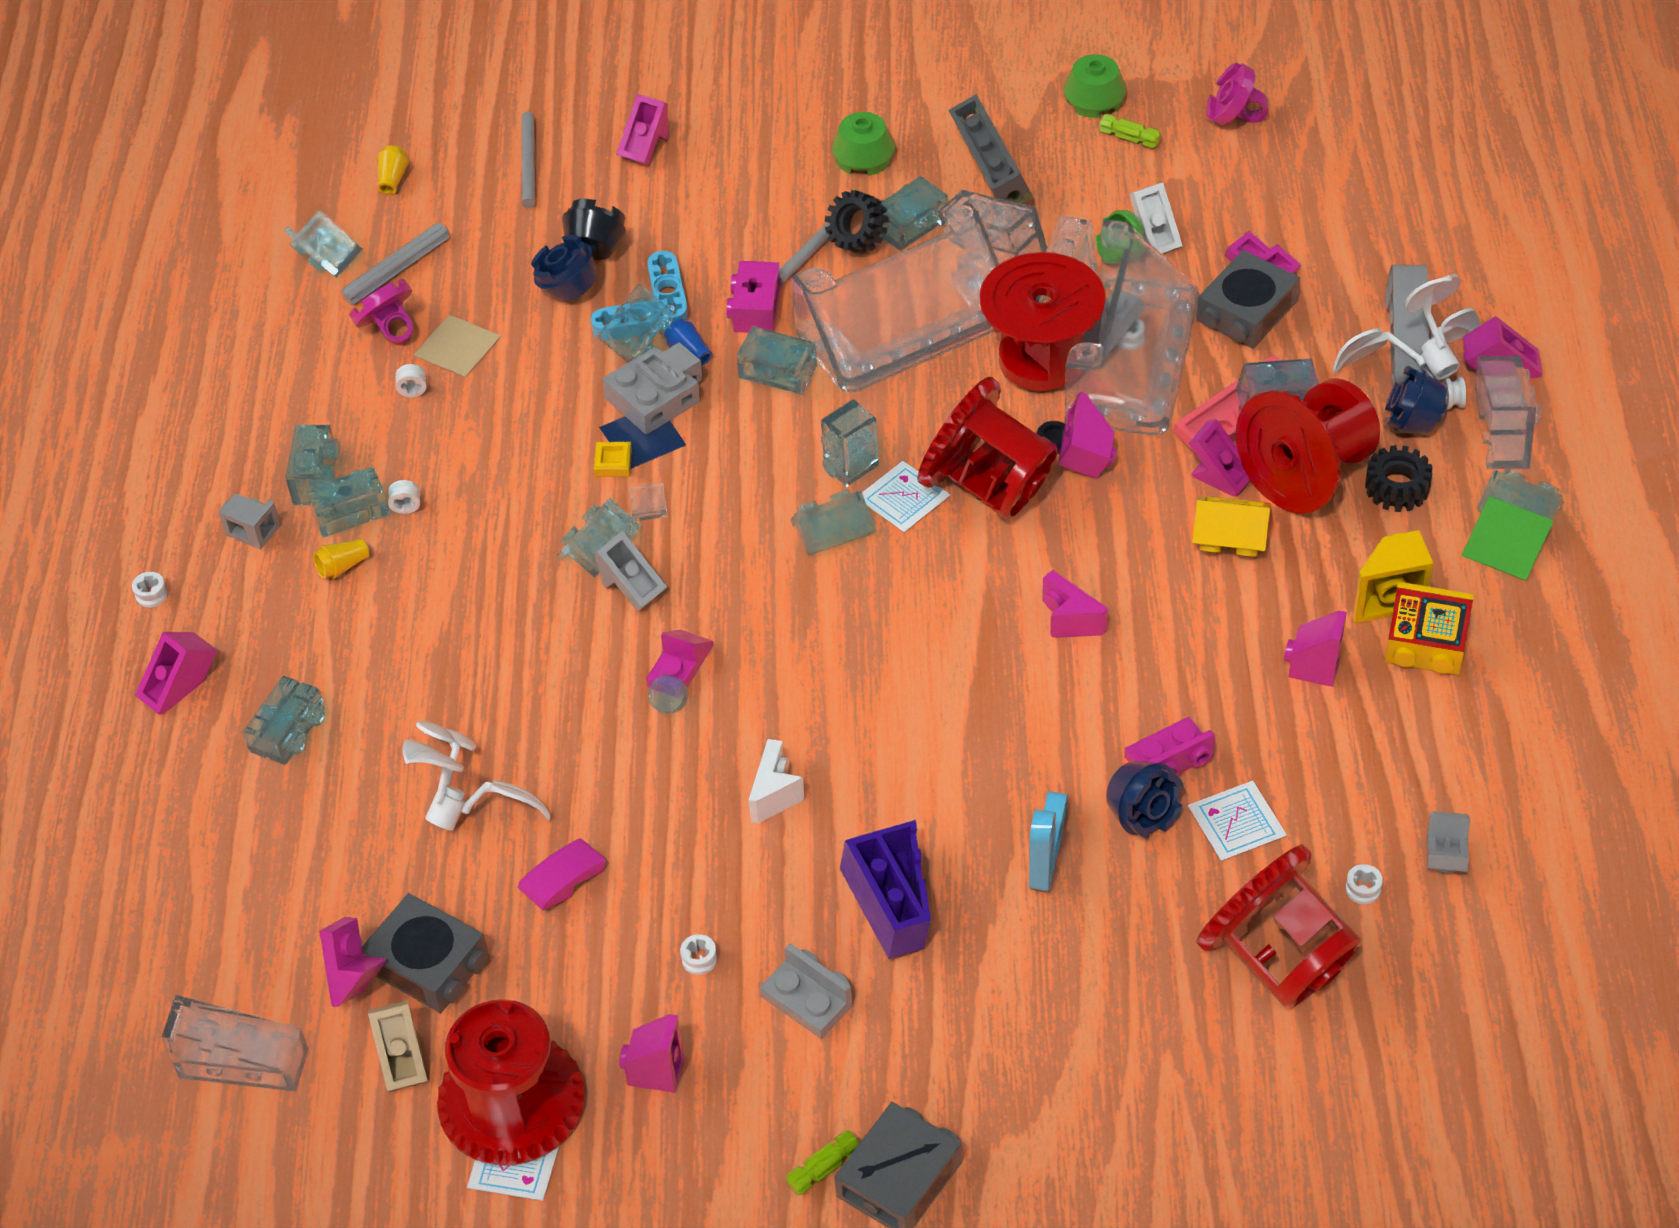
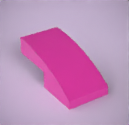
[1224,231,1301,274]
[518,838,606,911]

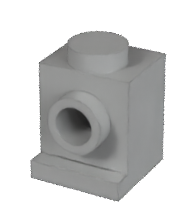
[219,493,281,549]

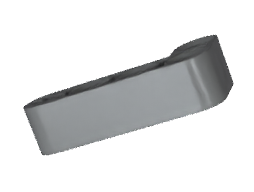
[1385,265,1430,388]

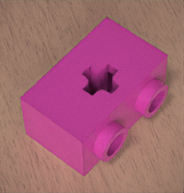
[726,261,781,334]

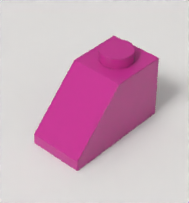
[1463,316,1543,378]
[1058,392,1117,479]
[1284,610,1347,687]
[135,632,217,714]
[619,1014,684,1093]

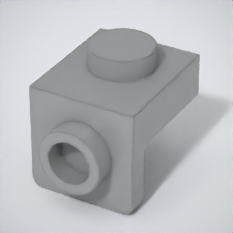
[1426,811,1470,873]

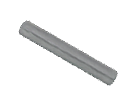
[342,223,449,305]

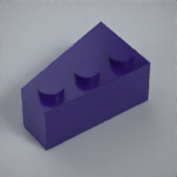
[840,820,931,959]

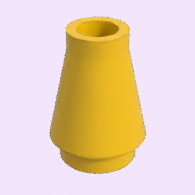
[377,145,409,195]
[313,538,369,579]

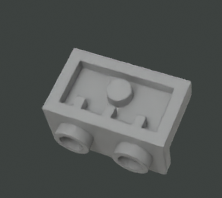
[759,944,852,1039]

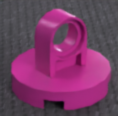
[1206,62,1268,125]
[349,279,413,344]

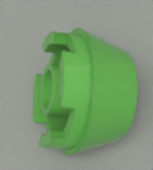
[1063,54,1127,118]
[831,112,895,176]

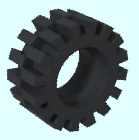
[825,190,889,254]
[1365,445,1433,512]

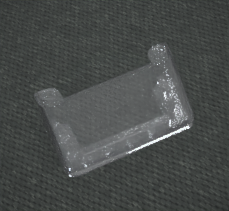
[792,201,999,392]
[1064,219,1199,435]

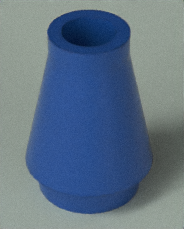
[664,318,712,366]

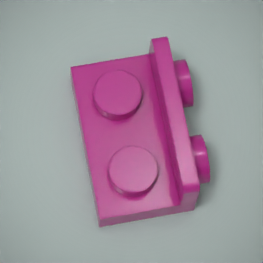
[1124,717,1215,775]

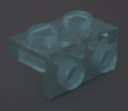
[284,210,363,278]
[597,284,676,363]
[1477,469,1564,520]
[790,489,876,556]
[557,498,641,578]

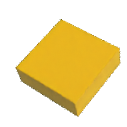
[594,442,632,477]

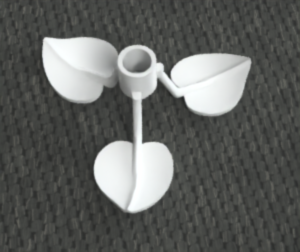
[1333,274,1480,380]
[402,721,551,831]

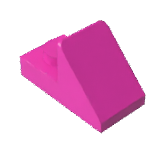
[616,94,668,166]
[1188,419,1250,496]
[1042,570,1108,638]
[646,629,714,699]
[319,917,387,1007]

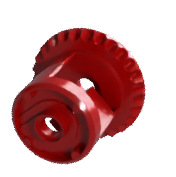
[979,252,1106,391]
[917,376,1058,519]
[1236,378,1380,514]
[1196,844,1361,1008]
[437,999,585,1165]

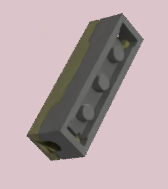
[949,94,1034,214]

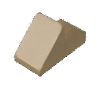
[368,1000,427,1092]

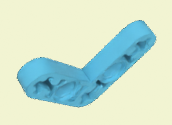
[591,251,688,341]
[1029,791,1069,892]

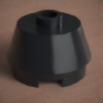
[562,199,626,260]

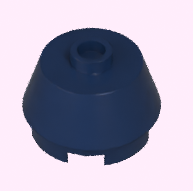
[531,235,597,301]
[1383,365,1447,434]
[1106,761,1184,838]

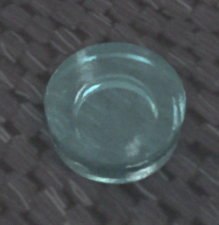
[648,675,688,713]

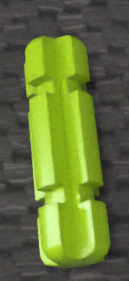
[1099,114,1161,149]
[786,1130,859,1195]

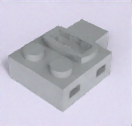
[602,342,702,435]

